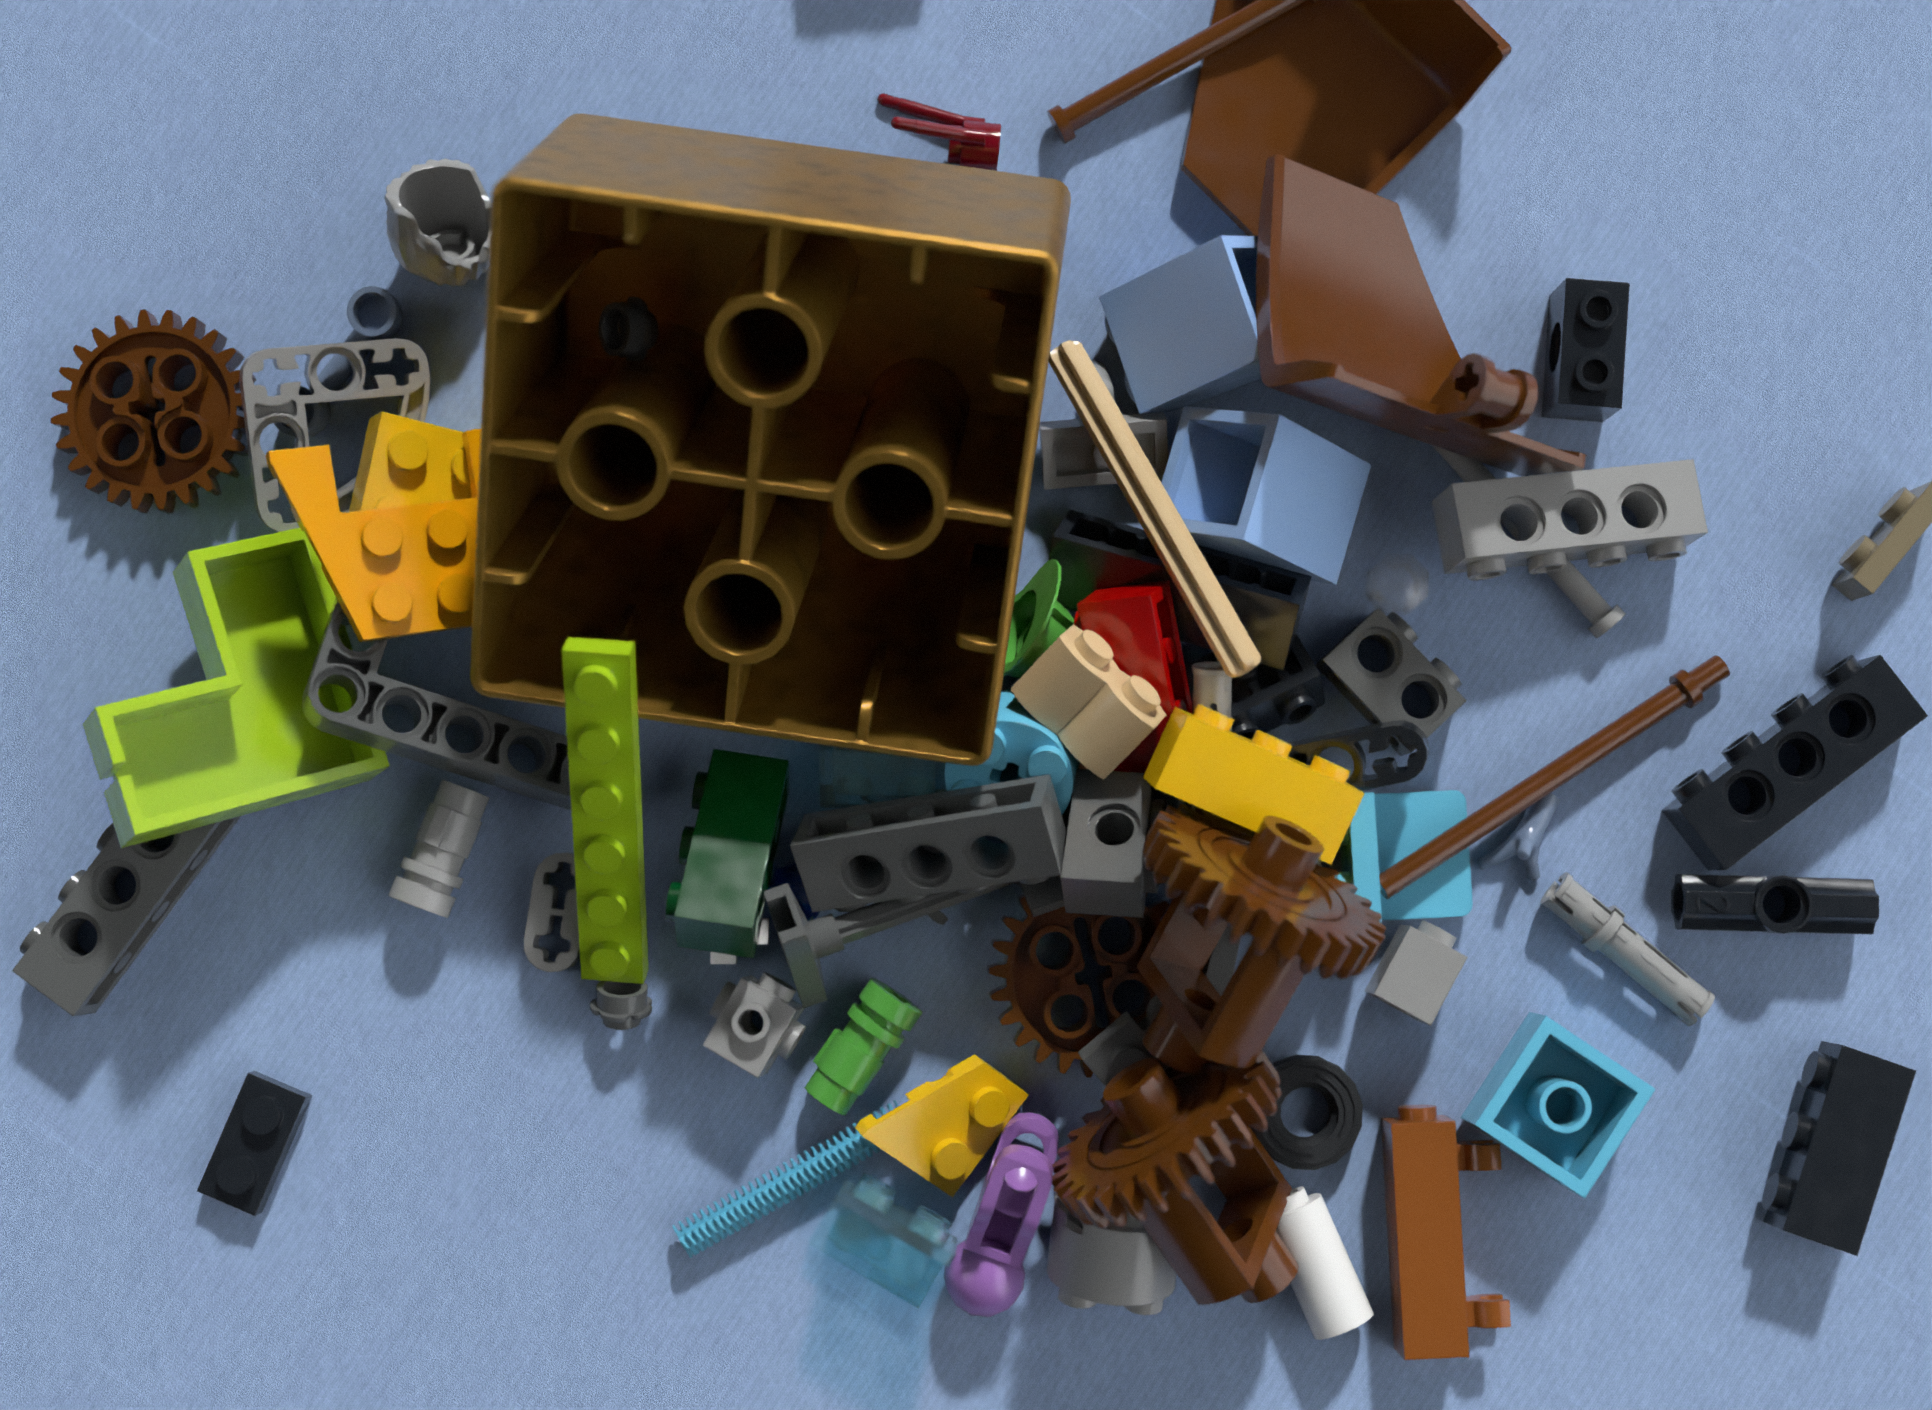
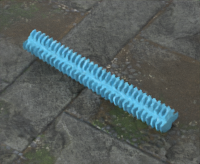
[672,1100,899,1258]

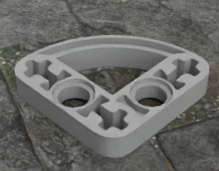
[239,338,430,532]

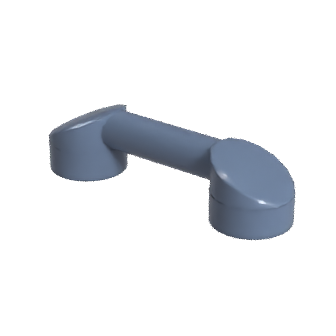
[274,286,403,437]

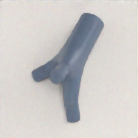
[1477,793,1560,880]

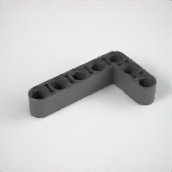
[302,597,571,810]

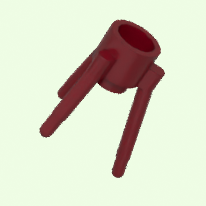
[877,93,1001,171]

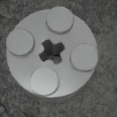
[1047,1194,1177,1315]

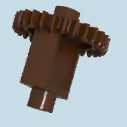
[1136,804,1386,1073]
[1052,1049,1298,1305]

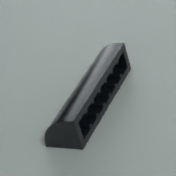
[1048,509,1312,670]

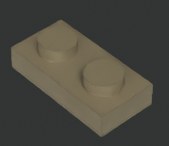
[1832,481,1932,601]

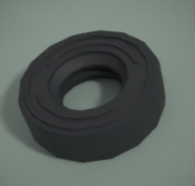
[1250,1055,1363,1170]

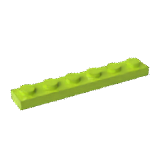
[562,637,649,984]

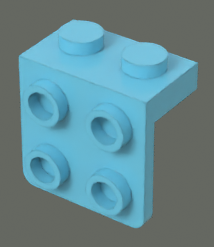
[1336,790,1473,922]

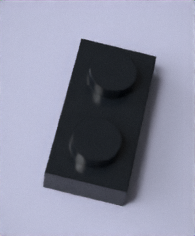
[197,1071,312,1216]

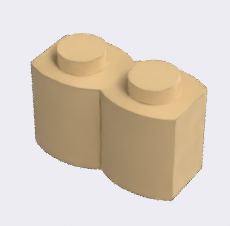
[1010,625,1166,780]

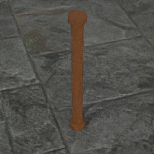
[1047,0,1319,144]

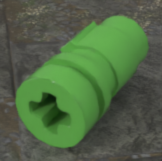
[804,977,923,1116]

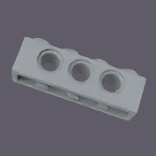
[1432,459,1708,581]

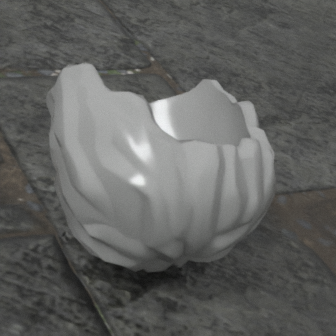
[384,158,491,287]

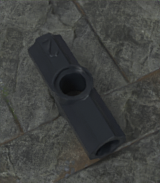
[1671,874,1879,935]

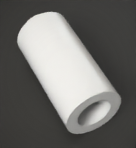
[1276,1186,1374,1340]

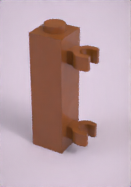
[1381,1105,1511,1360]

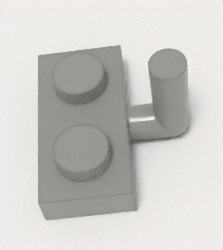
[1039,361,1168,490]

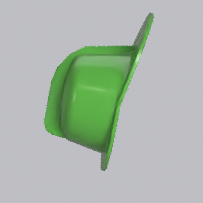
[1003,559,1074,679]

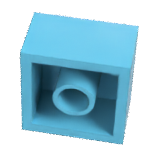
[1460,1012,1656,1199]

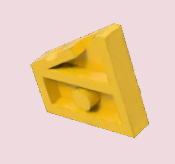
[855,1054,1029,1197]

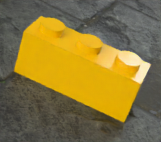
[1143,704,1365,865]

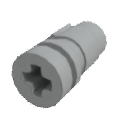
[388,780,489,918]

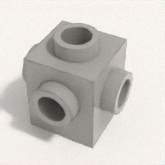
[703,972,806,1078]

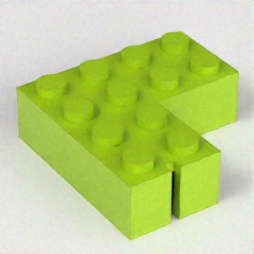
[82,528,390,848]

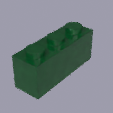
[665,749,789,958]

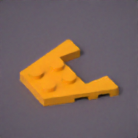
[266,429,481,642]

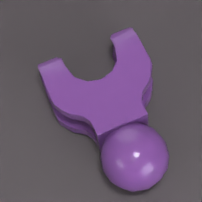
[944,1112,1059,1317]

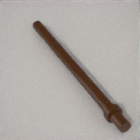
[1379,655,1730,899]

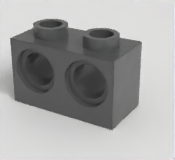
[1315,608,1467,756]

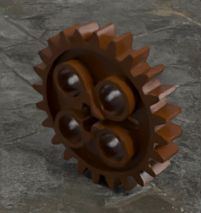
[51,309,256,514]
[987,893,1169,1078]

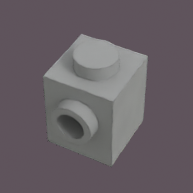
[1364,920,1468,1025]

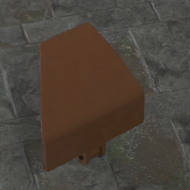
[1180,0,1512,236]
[1256,154,1587,476]

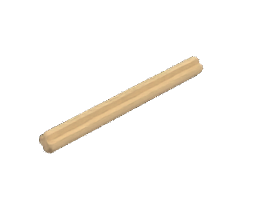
[1048,340,1261,678]

